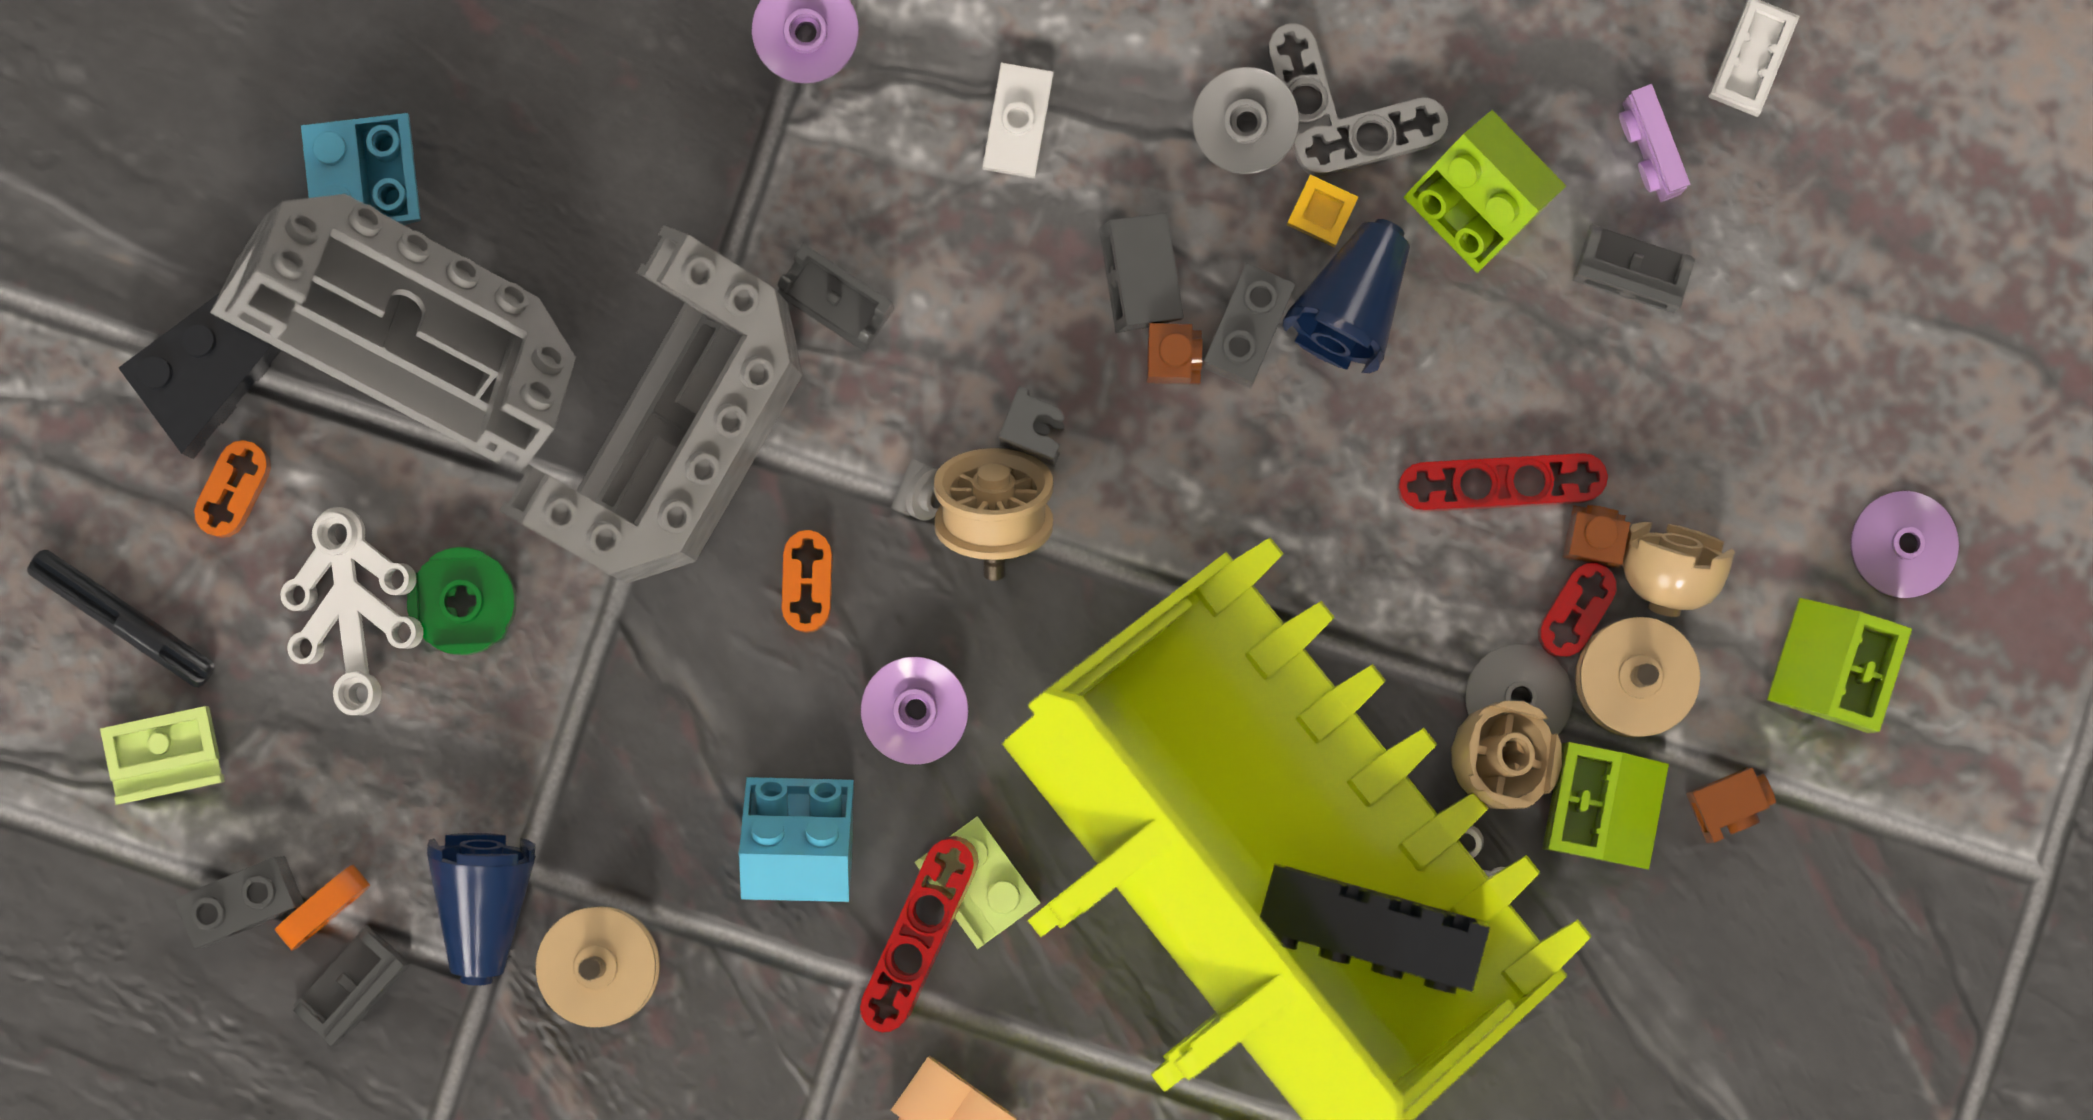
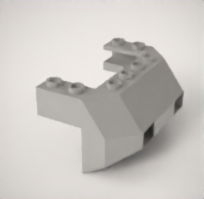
[210,194,576,469]
[499,226,803,584]

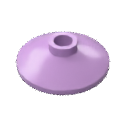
[752,0,859,83]
[1851,491,1959,598]
[861,657,969,765]

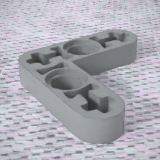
[1268,23,1448,177]

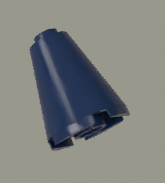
[1283,219,1410,374]
[427,833,536,986]

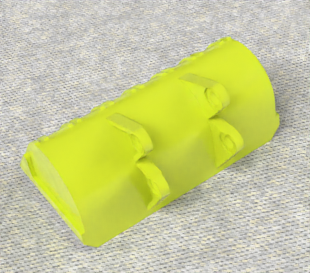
[1002,537,1592,1120]

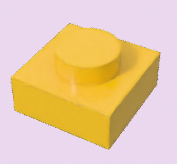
[1287,174,1359,248]

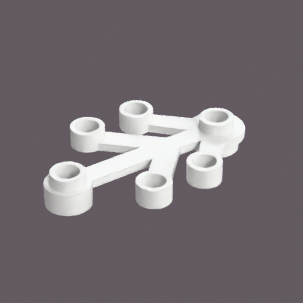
[280,507,423,715]

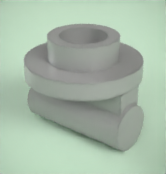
[890,459,941,521]

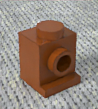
[1147,323,1203,385]
[1562,505,1631,569]
[1686,767,1776,843]

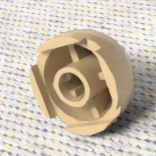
[1623,522,1735,617]
[1451,701,1562,809]

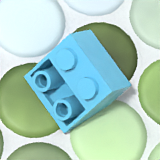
[301,113,421,225]
[739,777,854,902]

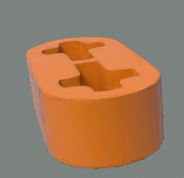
[194,440,271,538]
[782,530,833,633]
[274,864,371,951]

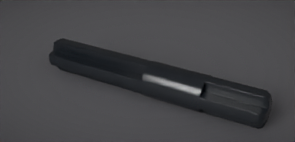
[27,549,215,688]

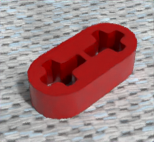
[1538,563,1617,657]

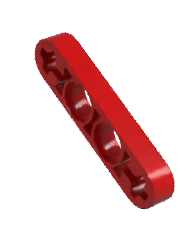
[1397,453,1608,512]
[860,836,979,1033]

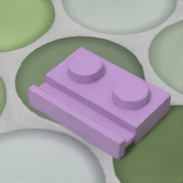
[1619,84,1690,202]

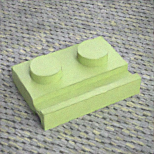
[100,706,225,805]
[914,816,1041,949]

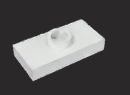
[1708,0,1800,117]
[983,63,1054,179]

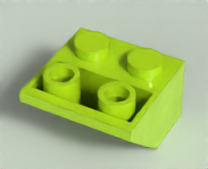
[1403,110,1566,273]
[1766,598,1912,733]
[1542,742,1669,870]

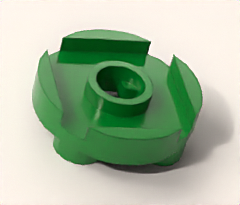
[407,547,517,655]

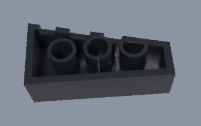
[118,293,281,459]
[1259,863,1490,994]

